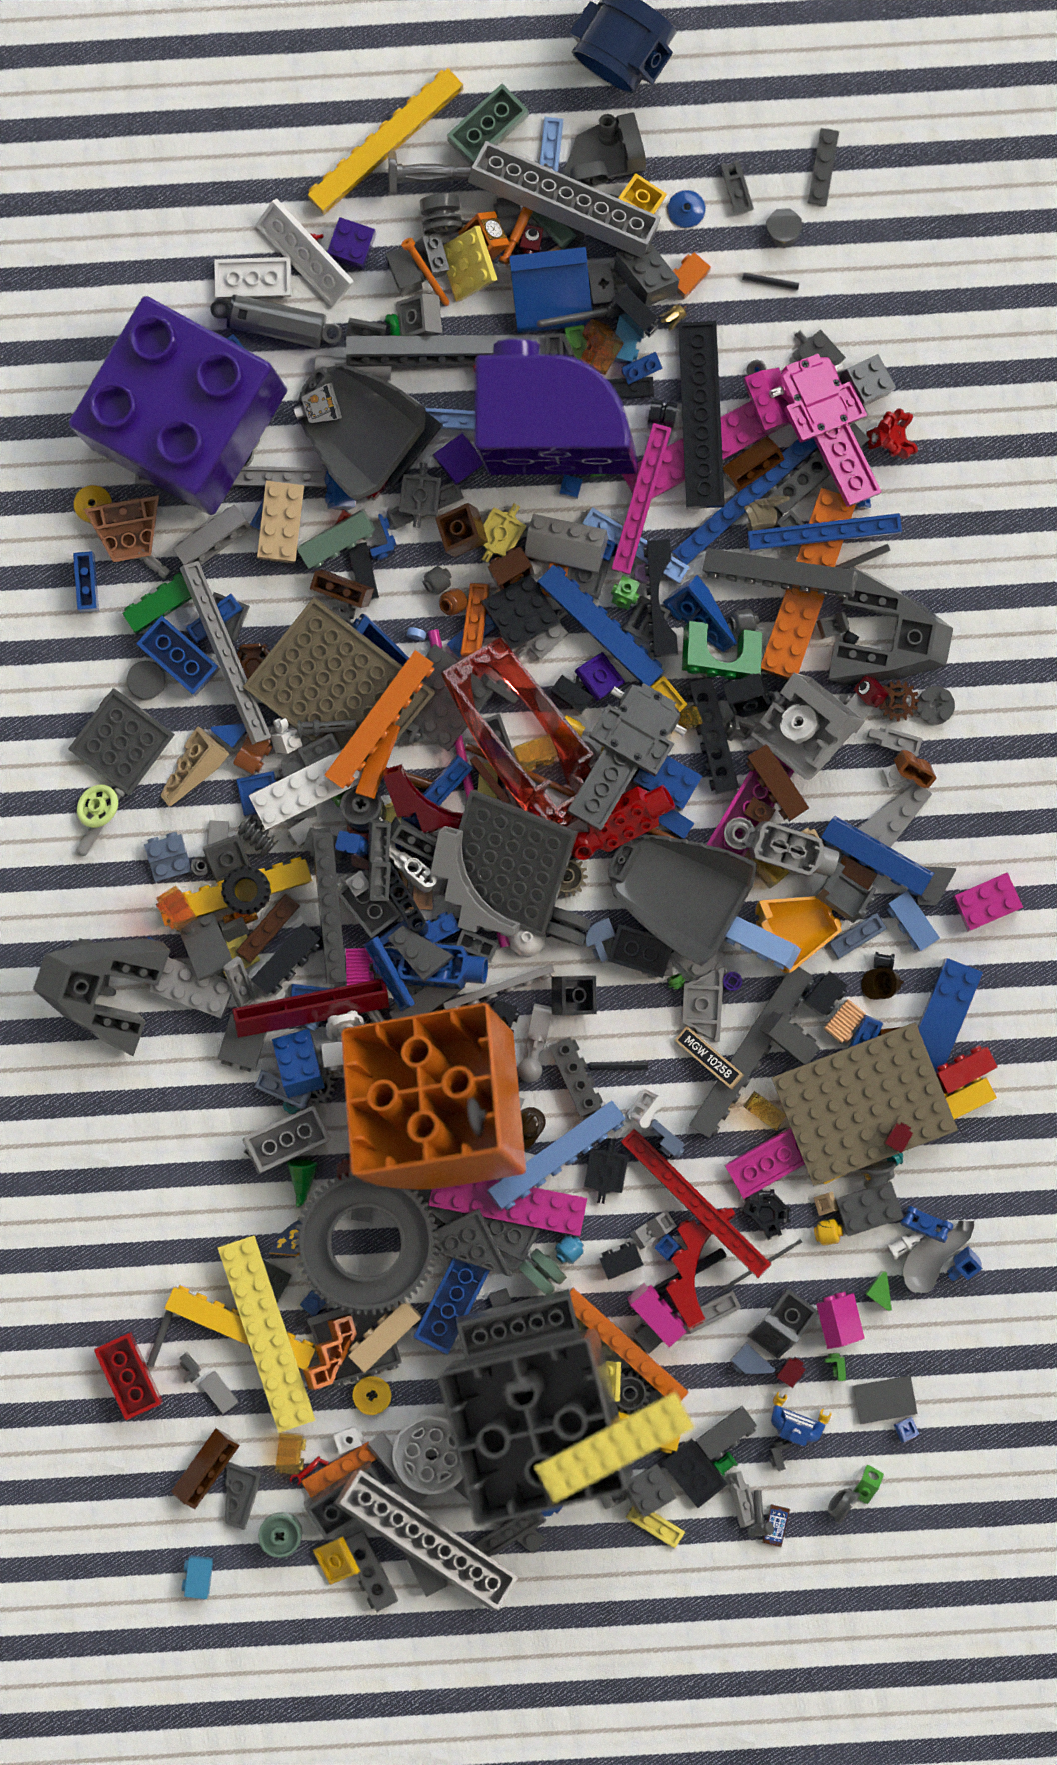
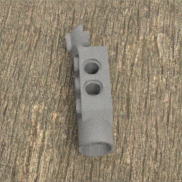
[724,817,839,877]

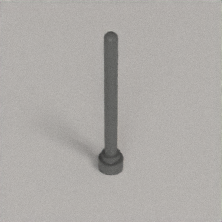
[537,303,620,328]

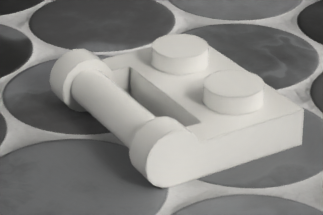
[627,1089,664,1128]

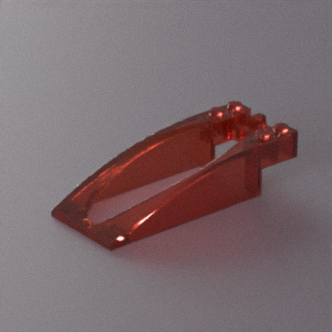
[441,637,594,827]

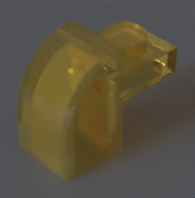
[743,1091,786,1131]

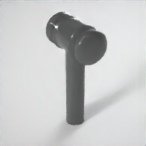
[747,1490,774,1537]

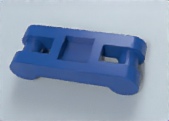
[900,1206,954,1243]

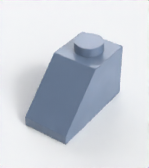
[730,1343,775,1374]

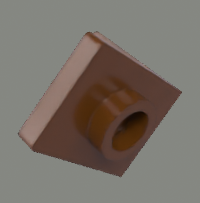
[744,797,776,823]

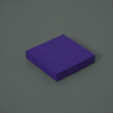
[432,433,483,485]
[575,651,625,701]

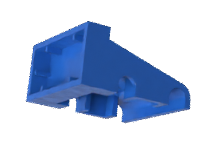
[509,247,593,334]

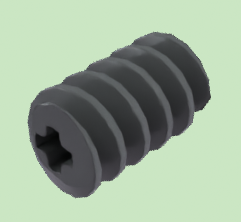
[237,814,279,856]

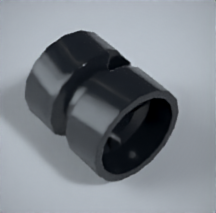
[647,399,678,428]

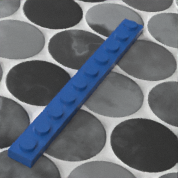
[673,438,818,565]

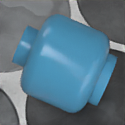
[555,1235,584,1264]

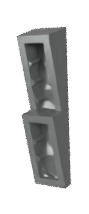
[369,820,391,901]

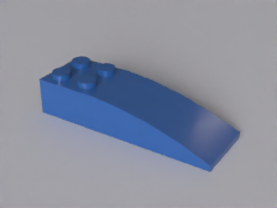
[918,958,983,1071]
[413,1258,490,1356]

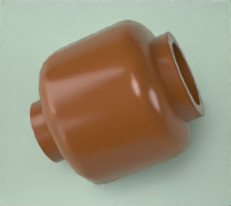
[439,588,467,616]

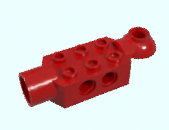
[571,785,675,860]

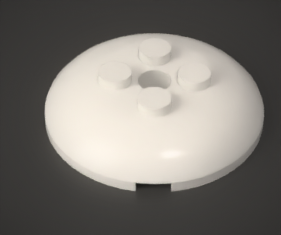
[392,1416,463,1494]

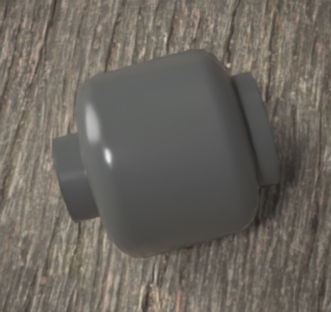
[422,566,452,595]
[730,608,759,635]

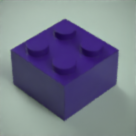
[327,217,376,270]

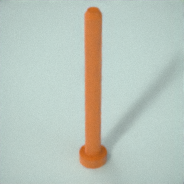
[401,238,450,306]

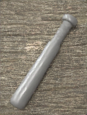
[76,787,125,856]

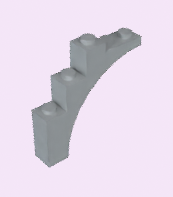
[430,826,520,937]

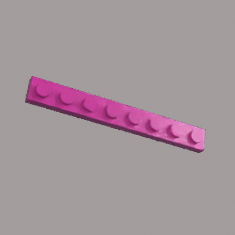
[612,423,672,575]

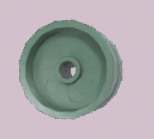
[518,1248,567,1295]
[258,1512,303,1558]

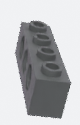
[344,1529,398,1612]

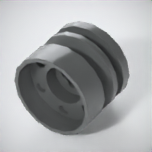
[420,193,463,236]

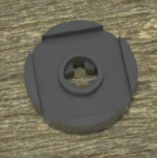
[916,686,955,725]

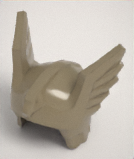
[744,495,790,531]

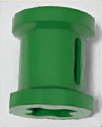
[713,1451,738,1476]

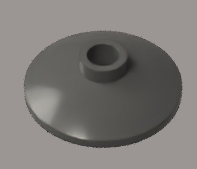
[468,1098,487,1137]

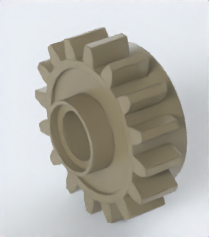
[558,858,588,898]

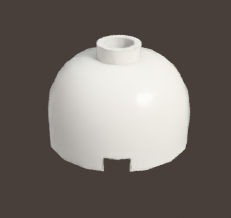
[508,928,547,957]

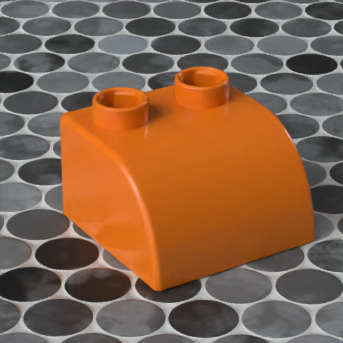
[341,1003,526,1190]

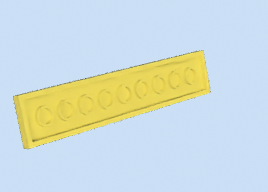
[218,1235,316,1433]

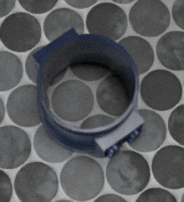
[570,0,677,93]

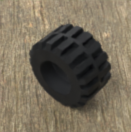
[221,866,271,915]

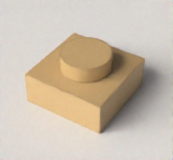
[813,1191,838,1216]

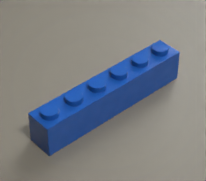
[821,816,935,896]

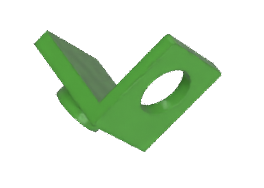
[852,1465,884,1504]

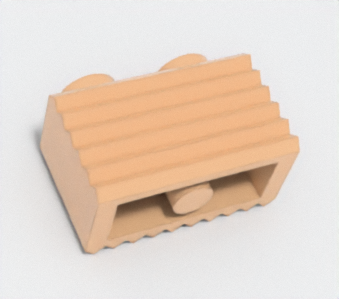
[823,999,866,1044]

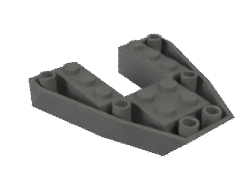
[827,566,953,685]
[33,938,170,1057]

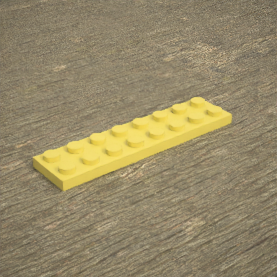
[535,1392,695,1503]

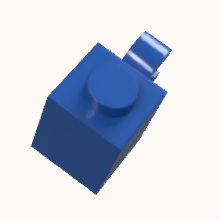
[947,1246,983,1281]

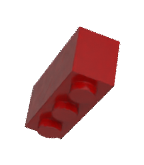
[935,1045,998,1094]

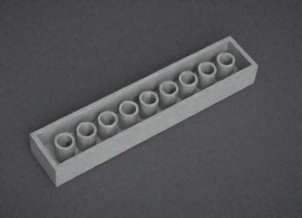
[468,141,661,258]
[334,1470,518,1611]

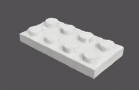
[215,257,292,299]

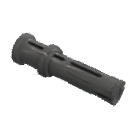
[298,719,356,738]

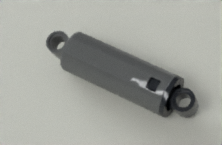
[210,294,343,348]

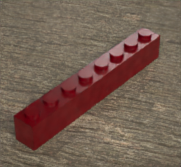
[232,979,389,1038]

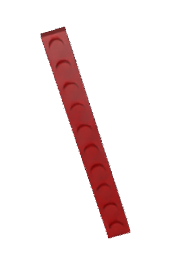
[621,1128,772,1278]

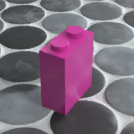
[816,1291,865,1349]

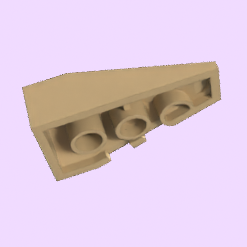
[160,726,229,807]

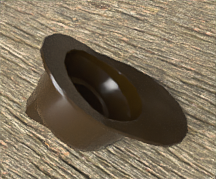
[861,968,904,1000]
[521,1107,546,1150]

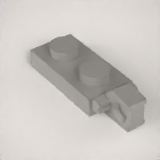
[867,727,923,757]
[728,1471,756,1528]

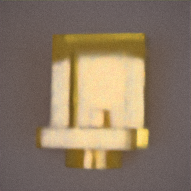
[678,706,703,731]

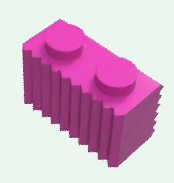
[345,948,374,985]

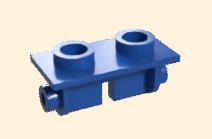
[621,351,663,384]

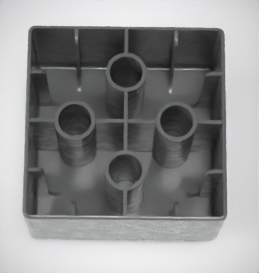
[438,1328,633,1526]

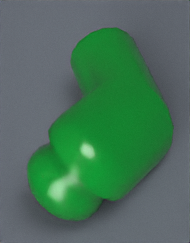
[385,313,400,336]

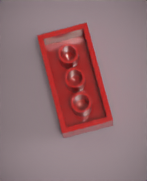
[94,1332,163,1420]

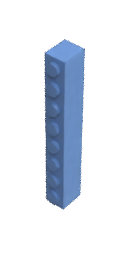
[487,1100,626,1211]

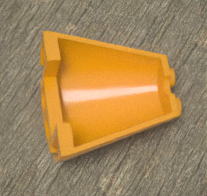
[755,896,842,973]

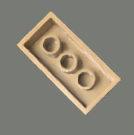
[257,481,304,564]
[348,1299,421,1373]

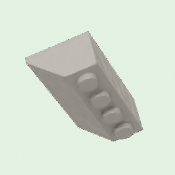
[525,514,608,573]

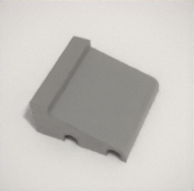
[751,673,865,780]

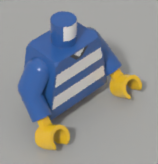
[771,1392,832,1446]

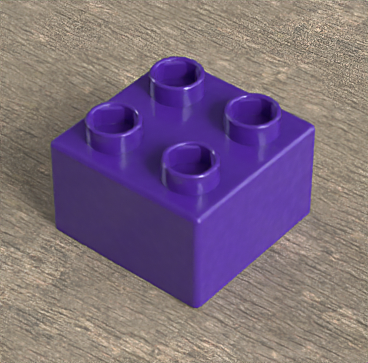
[69,296,287,515]

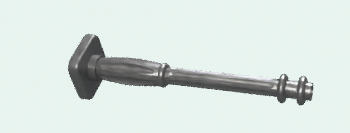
[388,151,553,196]

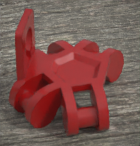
[866,408,918,459]

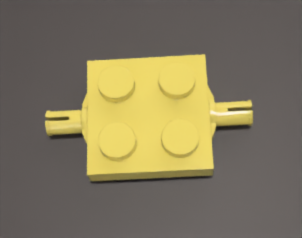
[481,503,527,563]

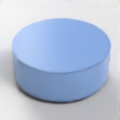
[406,627,426,641]

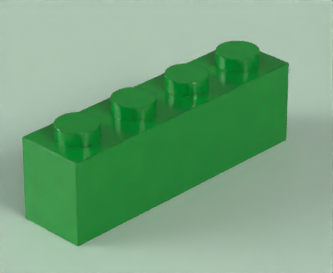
[122,572,192,635]

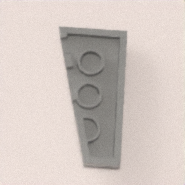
[858,783,932,847]

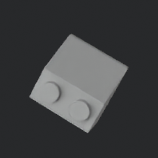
[396,293,442,336]

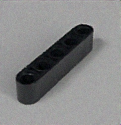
[389,860,429,937]

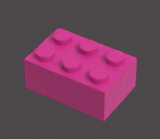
[952,872,1023,931]
[627,1283,686,1348]

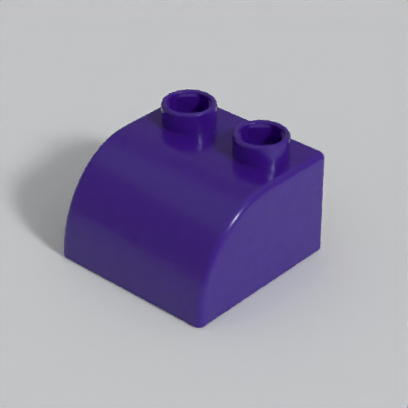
[475,339,638,475]

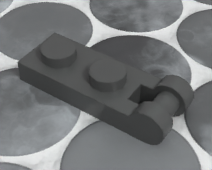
[720,159,754,215]

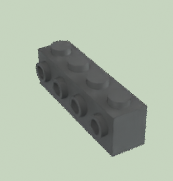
[549,1037,603,1117]

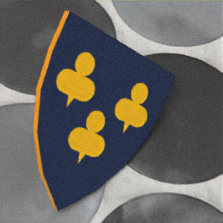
[268,1220,302,1257]

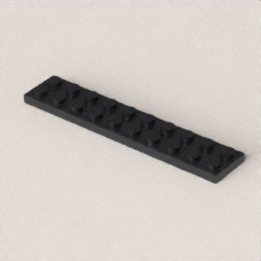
[678,321,725,509]

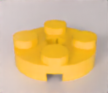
[353,1376,391,1415]

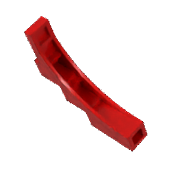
[666,1207,736,1331]

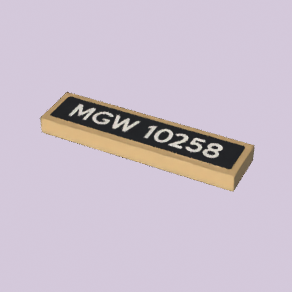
[674,1026,744,1089]

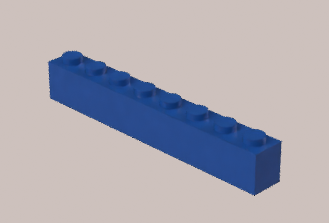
[536,565,664,686]

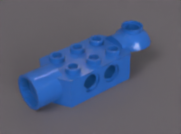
[373,944,488,990]

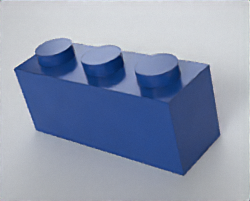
[73,551,99,613]

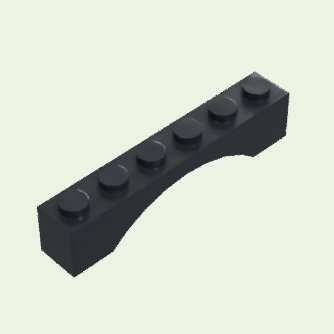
[643,539,678,657]

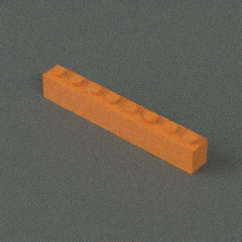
[324,650,434,789]
[569,1287,689,1401]

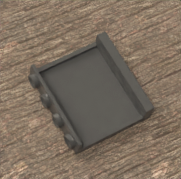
[307,1307,402,1388]

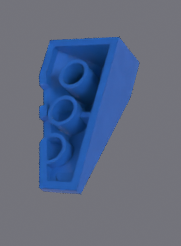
[663,575,737,652]

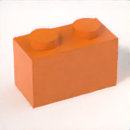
[673,252,711,299]

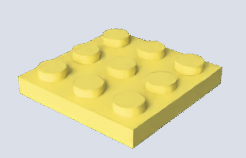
[443,226,497,302]

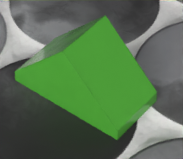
[865,1271,892,1311]

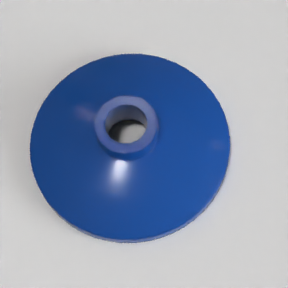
[668,190,706,228]

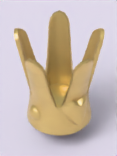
[659,304,687,331]

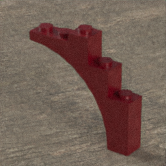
[383,764,463,833]

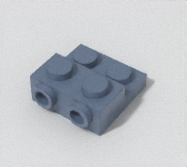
[144,832,192,882]
[650,1119,685,1158]

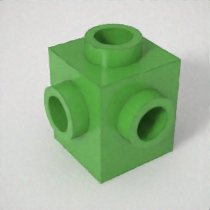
[611,575,640,610]

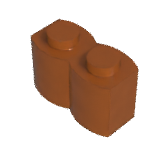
[233,735,273,775]
[894,750,936,788]

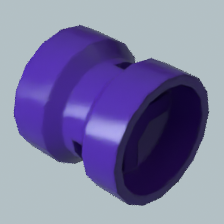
[723,972,742,991]

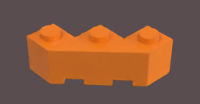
[303,1315,357,1390]

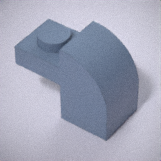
[586,918,615,963]

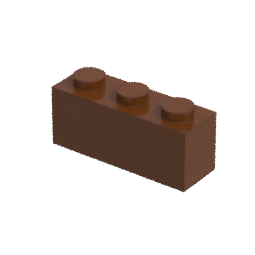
[723,436,785,492]
[310,570,374,608]

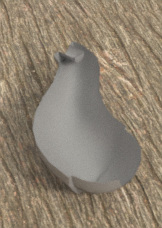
[901,1221,974,1293]

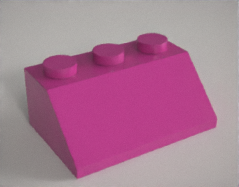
[743,368,791,434]

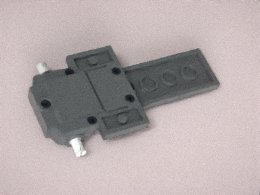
[567,683,687,832]

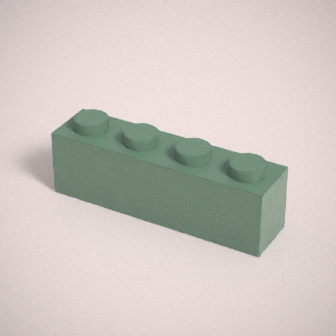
[297,508,375,569]

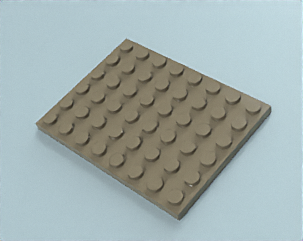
[243,597,435,767]
[771,1022,958,1186]

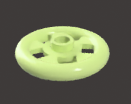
[77,784,118,828]

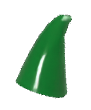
[287,1160,318,1208]

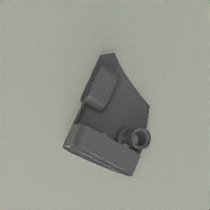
[562,112,646,187]

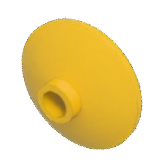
[74,485,112,523]

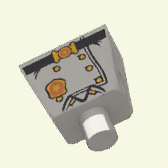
[294,383,342,423]

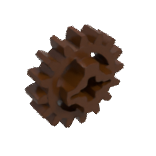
[879,680,919,722]

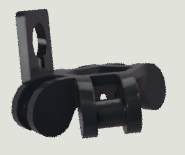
[740,1189,791,1240]

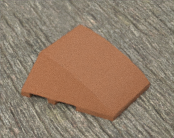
[83,495,159,562]

